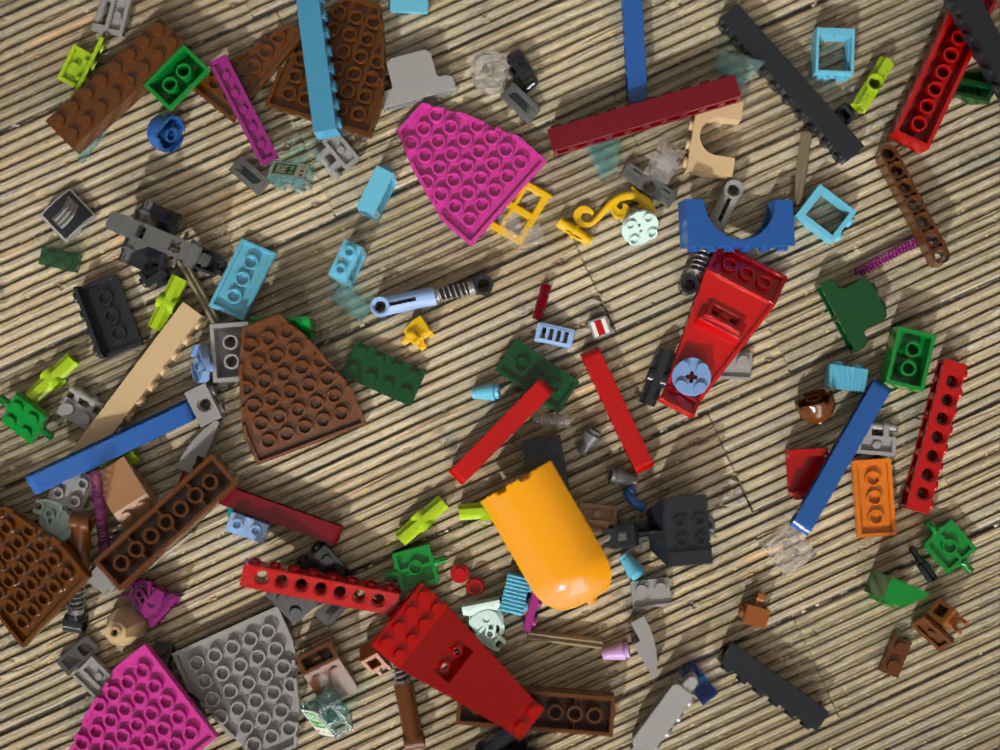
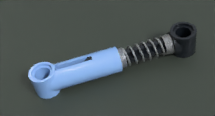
[370,275,493,317]

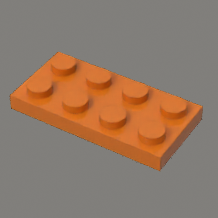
[850,458,897,538]

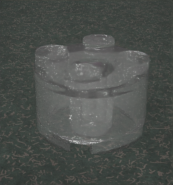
[470,50,509,95]
[643,139,685,186]

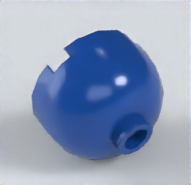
[147,113,185,153]

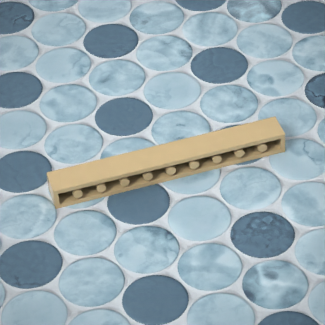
[69,302,206,470]

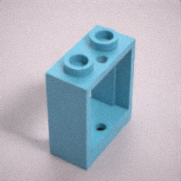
[810,27,855,82]
[356,165,398,222]
[793,184,857,245]
[328,239,368,288]

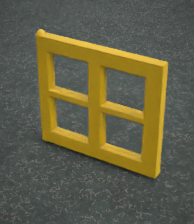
[489,182,552,246]

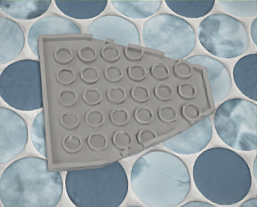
[172,606,300,750]

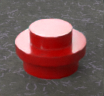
[450,563,469,583]
[466,576,485,596]

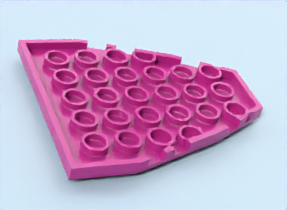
[397,102,547,247]
[69,642,219,750]

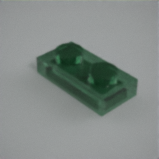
[38,246,82,273]

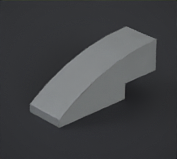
[176,420,224,473]
[629,613,657,679]

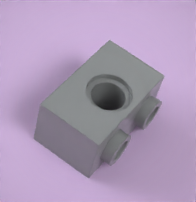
[184,383,226,428]

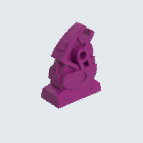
[123,579,183,628]

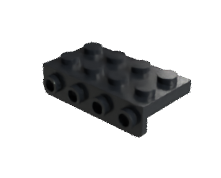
[73,273,145,360]
[266,541,353,625]

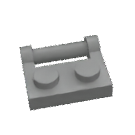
[91,0,133,38]

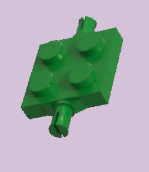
[0,392,55,445]
[920,519,977,574]
[383,543,448,591]

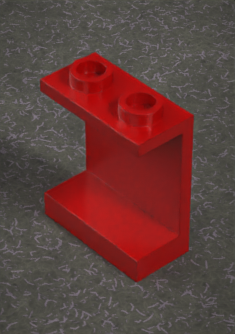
[785,447,829,500]

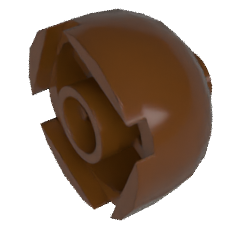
[794,389,836,424]

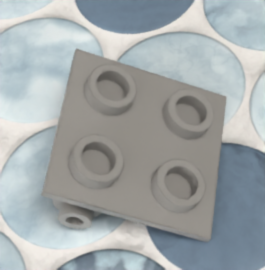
[48,472,94,511]

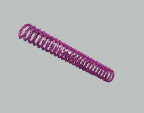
[855,224,941,277]
[89,470,110,554]

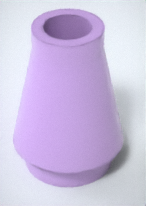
[601,641,631,660]

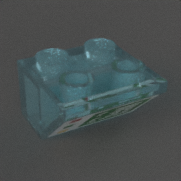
[266,160,314,193]
[299,688,353,738]

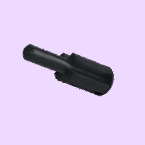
[908,546,938,583]

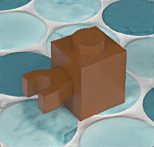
[738,591,771,629]
[927,598,969,635]
[359,639,392,676]

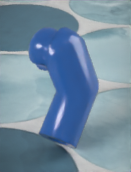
[623,486,647,512]

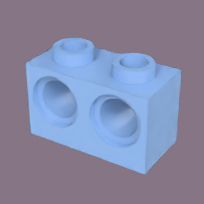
[225,511,271,543]

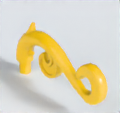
[573,186,656,229]

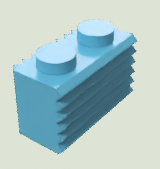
[823,361,869,393]
[499,570,532,616]

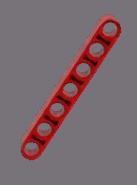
[580,346,654,474]
[449,378,554,485]

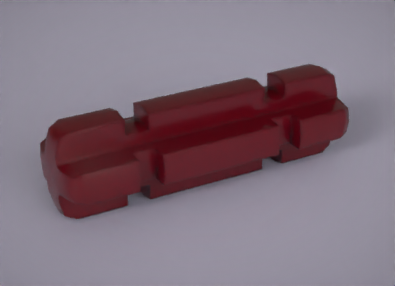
[532,283,551,321]

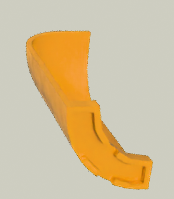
[481,461,611,610]

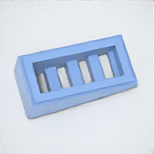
[534,322,575,349]

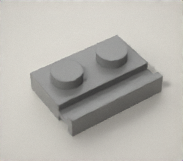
[718,352,752,381]
[630,576,672,610]
[72,655,113,698]

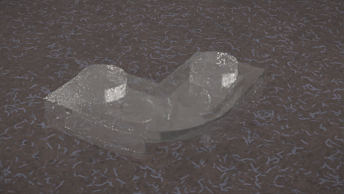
[498,212,546,250]

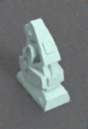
[33,499,71,543]
[461,596,506,652]

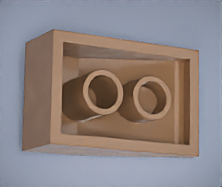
[92,455,159,529]

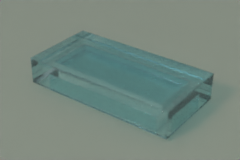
[331,284,371,323]

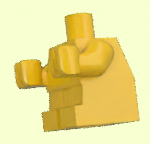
[401,316,434,351]

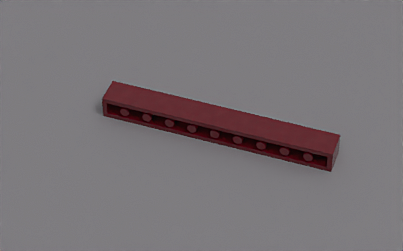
[547,74,741,157]

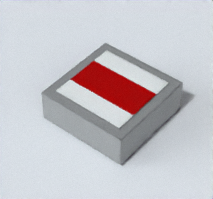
[587,315,612,340]

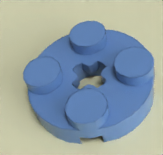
[191,345,214,383]
[671,357,711,396]

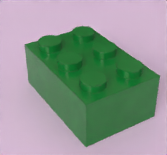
[879,326,936,392]

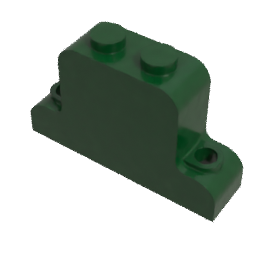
[815,279,887,353]

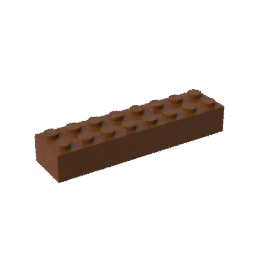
[46,17,189,155]
[93,453,243,591]
[456,684,616,737]

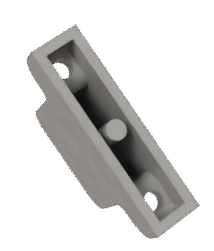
[383,49,457,113]

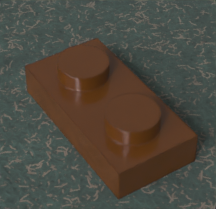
[910,612,955,651]
[878,634,912,678]

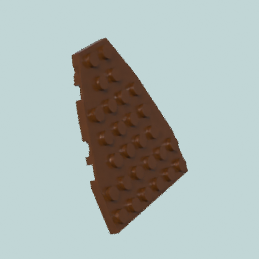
[265,0,386,139]
[238,313,366,465]
[0,503,93,648]

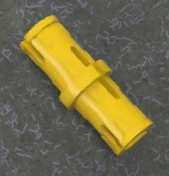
[556,217,594,247]

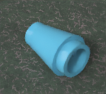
[472,382,501,401]
[619,552,646,582]

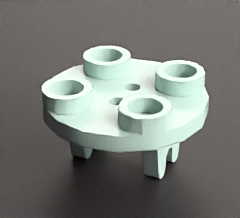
[621,209,658,246]

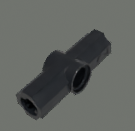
[639,348,676,407]

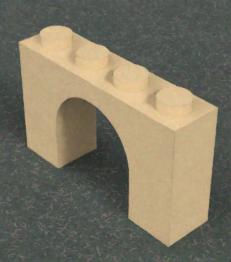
[682,101,744,181]

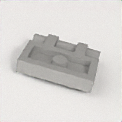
[312,136,361,180]
[56,385,106,430]
[856,421,897,456]

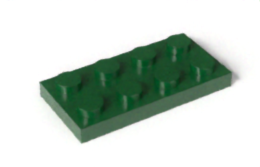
[495,339,580,413]
[341,341,426,407]

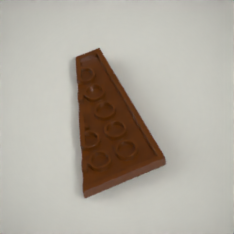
[193,22,301,123]

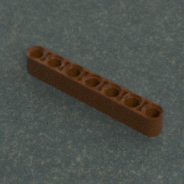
[875,144,950,268]

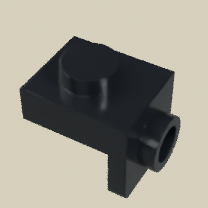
[138,268,171,290]
[153,640,175,671]

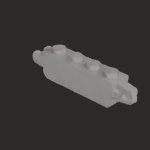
[631,671,698,750]

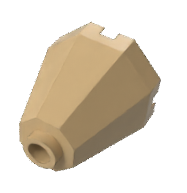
[105,606,148,647]

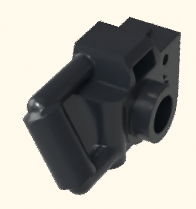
[506,49,539,93]

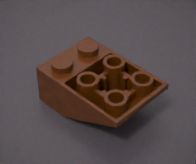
[295,636,359,706]

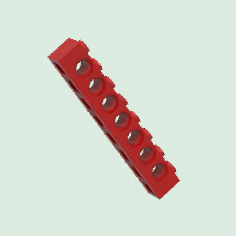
[899,359,968,514]
[239,557,400,616]

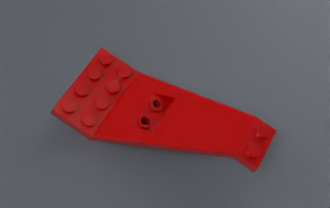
[658,249,788,419]
[369,582,544,741]

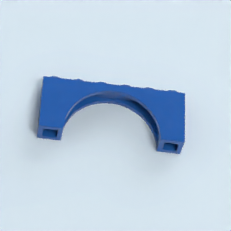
[678,199,795,252]

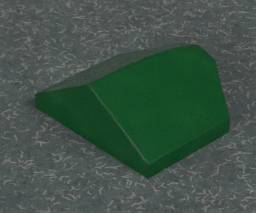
[954,70,993,105]

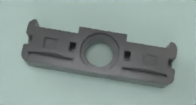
[620,163,677,209]

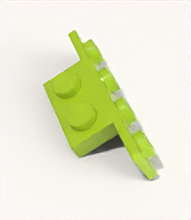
[56,36,106,98]

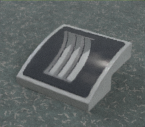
[40,188,96,243]

